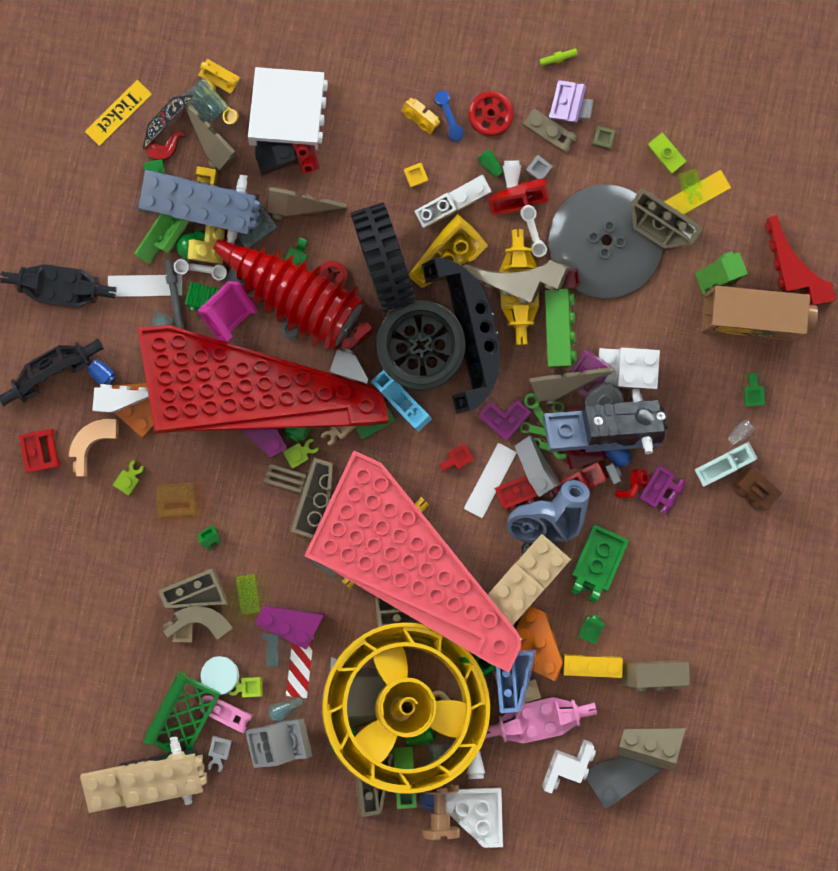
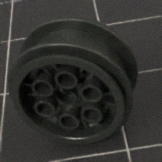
[376,300,466,391]

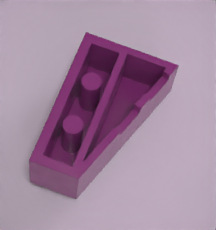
[241,429,289,458]
[255,605,325,650]

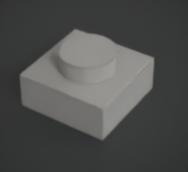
[526,155,553,180]
[605,464,622,484]

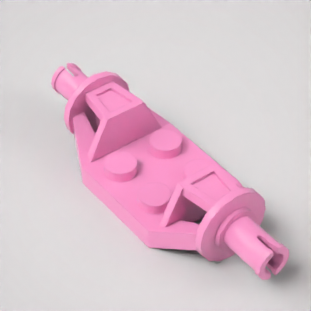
[485,697,597,743]

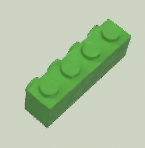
[545,289,577,368]

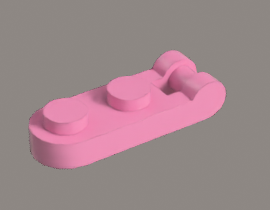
[199,695,253,733]

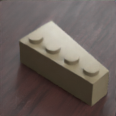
[289,457,333,538]

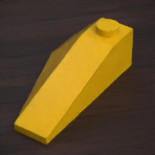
[409,214,488,288]

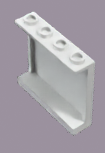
[248,67,328,150]

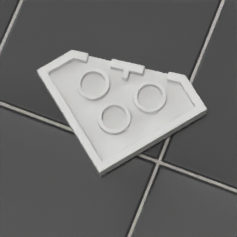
[446,788,503,848]

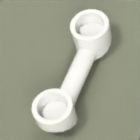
[520,205,547,257]
[174,258,227,280]

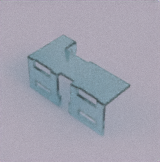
[262,634,279,668]

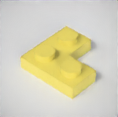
[188,225,225,264]

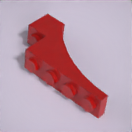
[765,215,836,306]

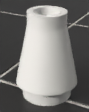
[503,160,521,188]
[466,751,486,779]

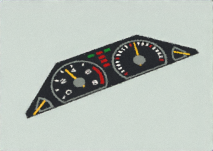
[143,95,193,149]

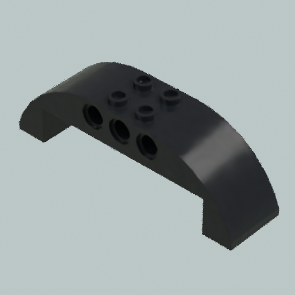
[422,257,500,414]

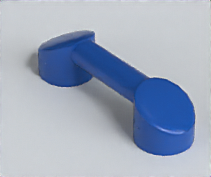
[434,91,464,142]

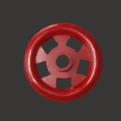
[468,91,514,136]

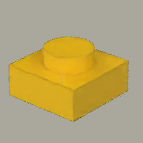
[404,163,428,188]

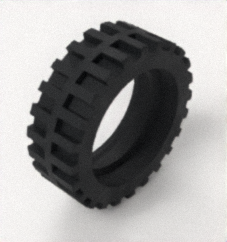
[351,202,416,312]

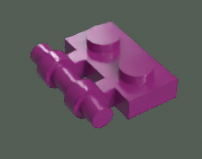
[639,465,686,515]

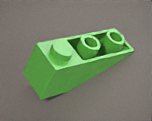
[393,746,417,809]

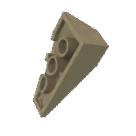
[267,187,347,221]
[530,367,615,405]

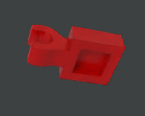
[439,443,474,472]

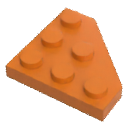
[112,383,153,438]
[516,606,564,681]

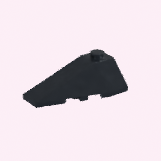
[255,141,298,175]

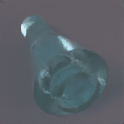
[268,697,303,723]

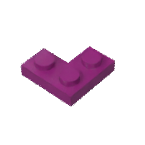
[477,399,531,441]

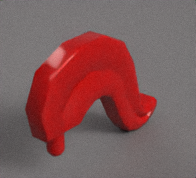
[145,131,186,160]

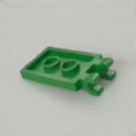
[570,524,629,603]

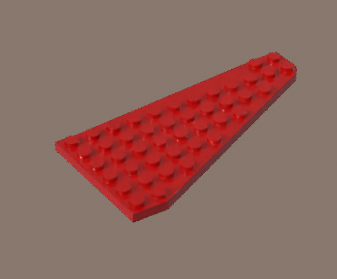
[137,325,389,434]

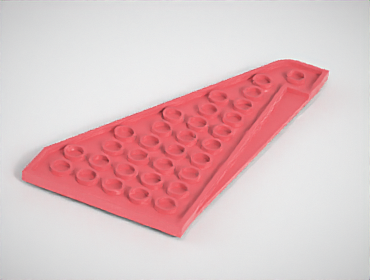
[304,451,521,672]

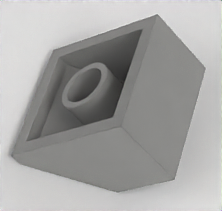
[330,348,369,385]

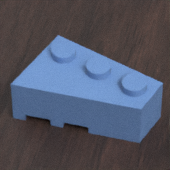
[496,650,537,713]

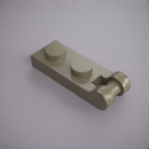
[523,108,578,154]

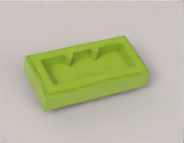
[647,132,687,174]

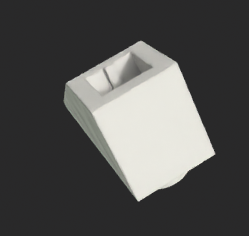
[93,384,149,413]

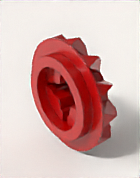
[320,260,348,284]

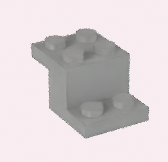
[245,718,312,768]

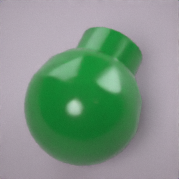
[177,230,205,260]

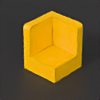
[196,166,218,185]

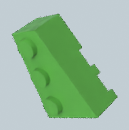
[695,251,748,294]

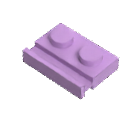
[549,80,586,123]

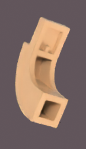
[69,419,119,477]

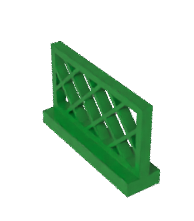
[143,671,220,753]

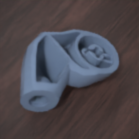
[506,480,590,543]

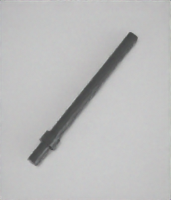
[165,260,185,330]

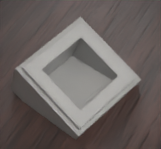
[578,99,593,121]

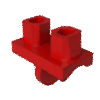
[292,143,320,174]

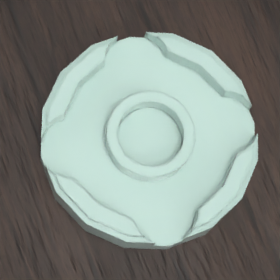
[201,656,239,695]

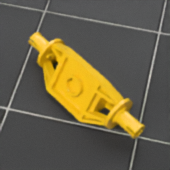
[499,229,539,345]

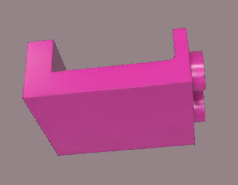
[197,281,258,342]

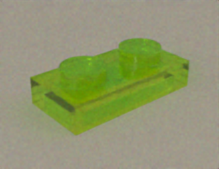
[236,574,261,615]

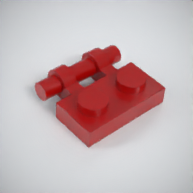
[341,322,374,350]

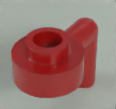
[615,469,649,498]

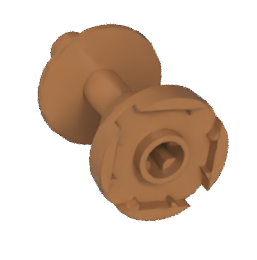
[420,784,460,840]

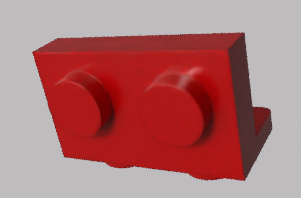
[494,475,538,511]

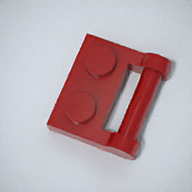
[19,429,61,473]

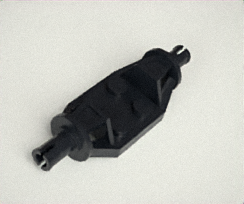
[0,264,117,308]
[0,339,104,407]

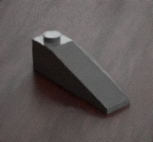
[586,756,663,809]

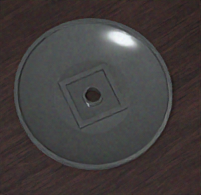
[548,185,663,299]

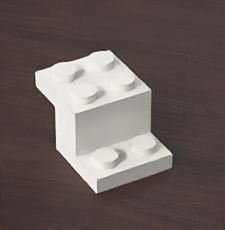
[598,348,660,389]
[542,740,596,793]

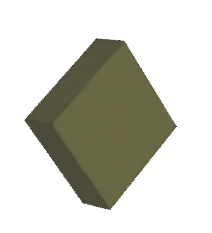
[592,126,616,150]

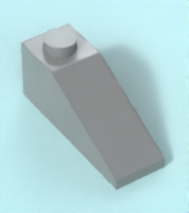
[515,436,561,497]

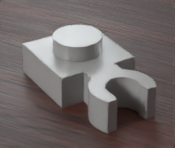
[208,736,232,772]

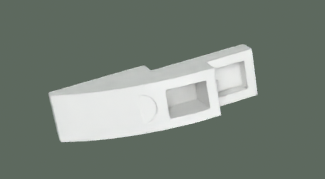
[415,175,492,228]

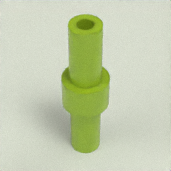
[539,48,578,67]

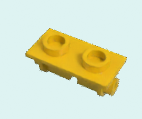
[198,59,240,94]
[401,98,441,135]

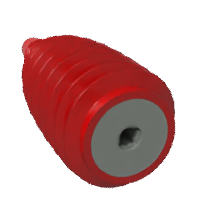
[213,239,365,351]

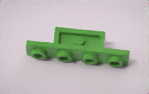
[134,213,189,264]

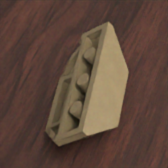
[630,187,703,248]

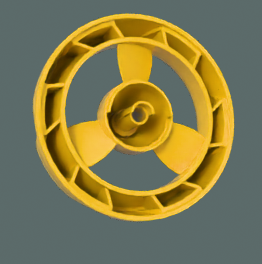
[322,623,490,793]

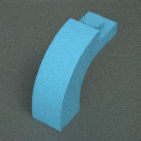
[371,370,432,432]

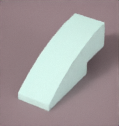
[695,441,757,487]

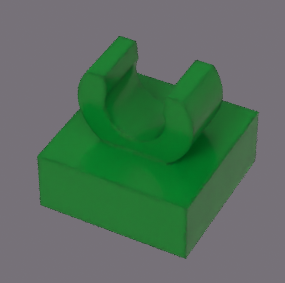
[197,525,221,551]

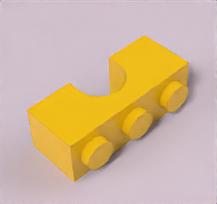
[562,654,623,678]

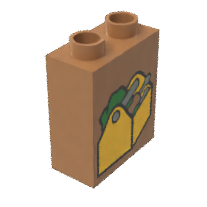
[701,286,818,341]

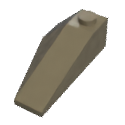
[185,102,238,173]

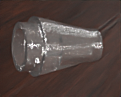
[727,418,756,446]

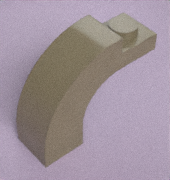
[161,606,233,640]

